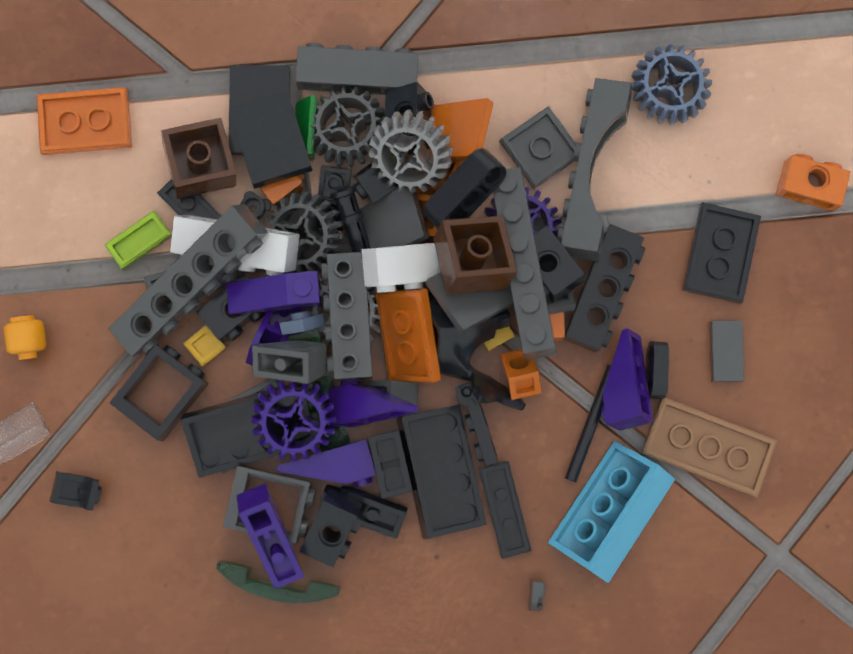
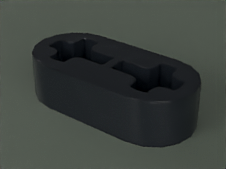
[646,341,669,399]

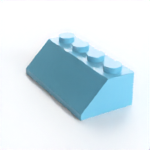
[548,441,675,583]

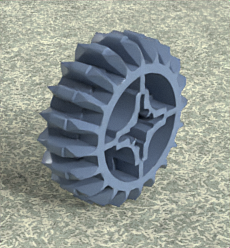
[631,44,712,126]

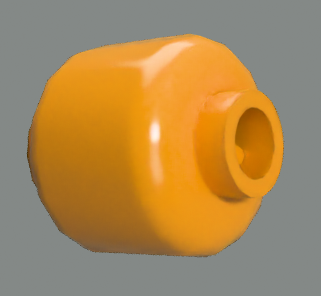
[3,315,47,360]

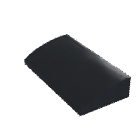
[181,382,319,478]
[396,404,487,539]

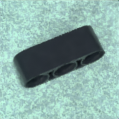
[423,148,506,229]

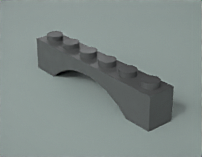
[557,78,632,262]
[493,167,557,360]

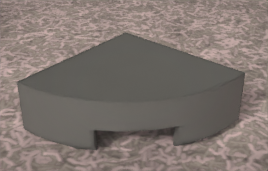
[529,579,545,611]

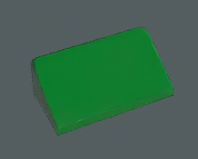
[295,95,319,161]

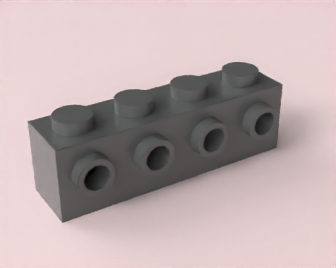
[322,252,373,381]

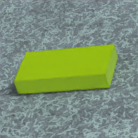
[104,210,172,270]

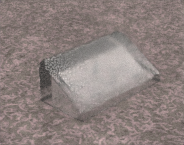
[0,403,51,465]

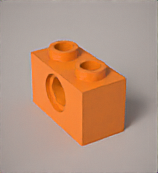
[775,154,851,212]

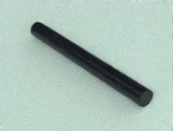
[565,365,611,483]

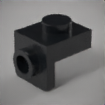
[49,471,102,511]

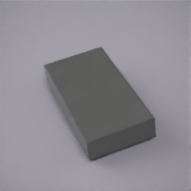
[710,321,744,382]

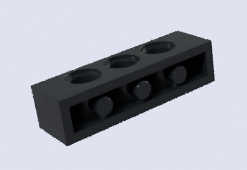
[563,224,645,352]

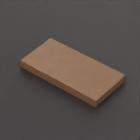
[641,397,778,498]

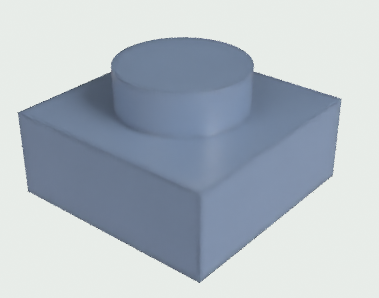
[280,310,325,335]

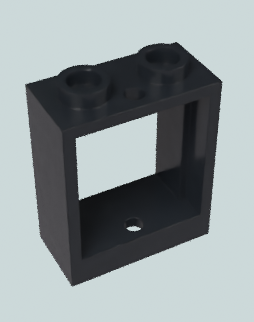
[110,344,209,441]

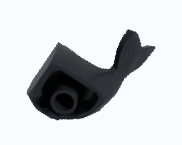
[429,297,526,411]

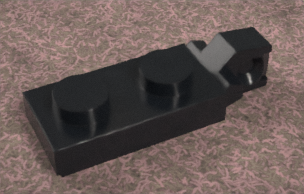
[456,382,499,466]
[320,485,408,538]

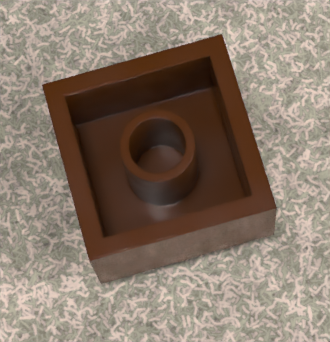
[161,118,237,199]
[433,216,517,295]

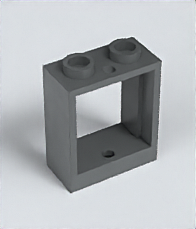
[223,466,316,544]

